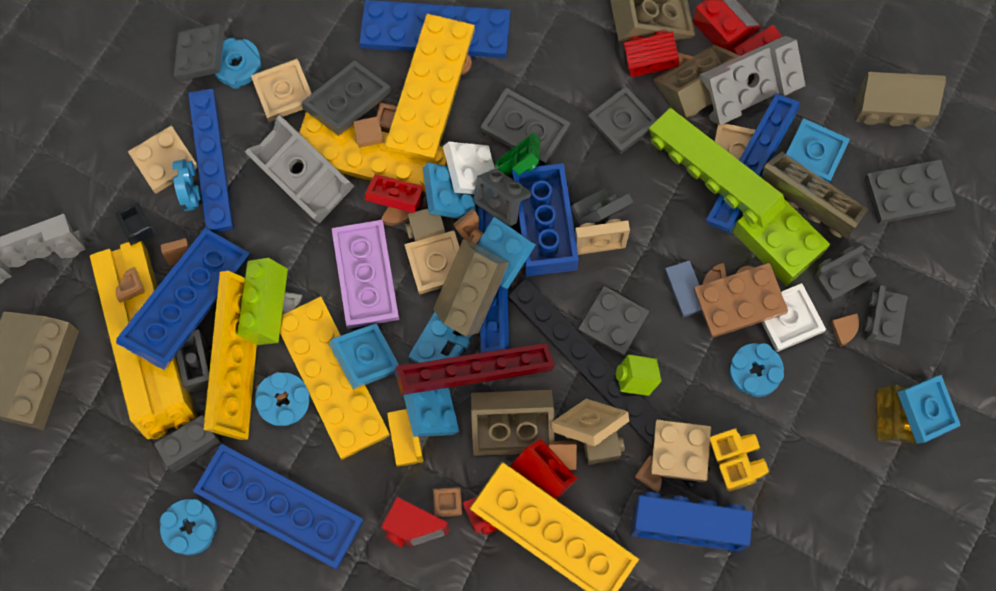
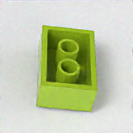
[732,199,830,287]

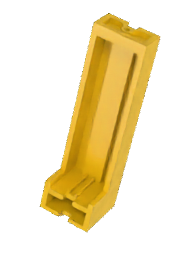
[89,241,198,439]

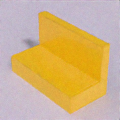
[387,409,424,467]

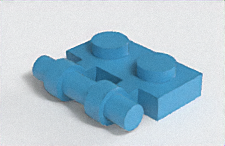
[408,312,472,363]

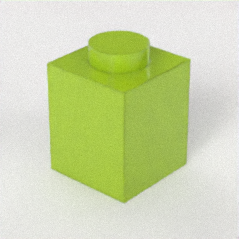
[616,355,661,396]

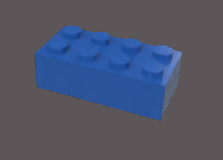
[512,163,579,277]
[631,492,753,552]

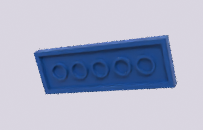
[360,0,510,58]
[116,228,250,370]
[193,444,364,570]

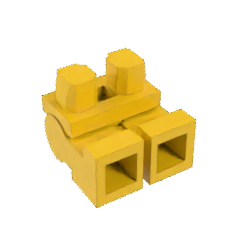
[709,429,769,491]

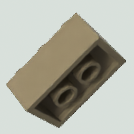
[653,45,749,118]
[855,72,946,128]
[433,239,510,336]
[471,390,554,456]

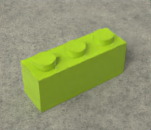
[237,258,288,345]

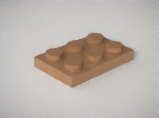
[694,263,788,338]

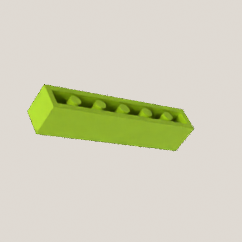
[649,108,785,228]

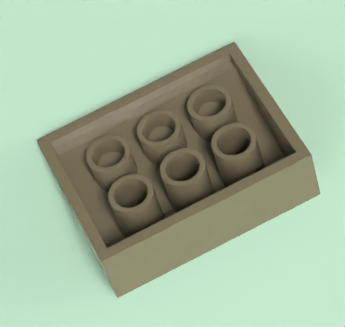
[610,0,695,43]
[761,152,868,239]
[0,311,79,431]

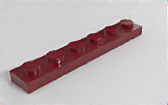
[394,343,555,395]

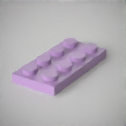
[332,220,399,329]

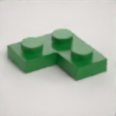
[494,132,540,176]

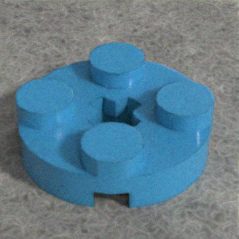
[214,38,262,89]
[172,159,202,212]
[729,343,784,397]
[255,372,309,426]
[160,499,217,556]

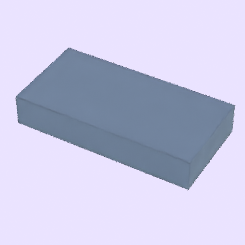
[664,260,702,318]

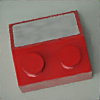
[692,0,761,51]
[381,497,450,548]

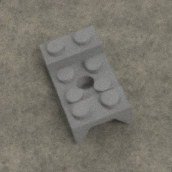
[700,36,805,125]
[245,115,354,223]
[0,214,86,284]

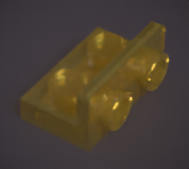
[877,384,916,444]

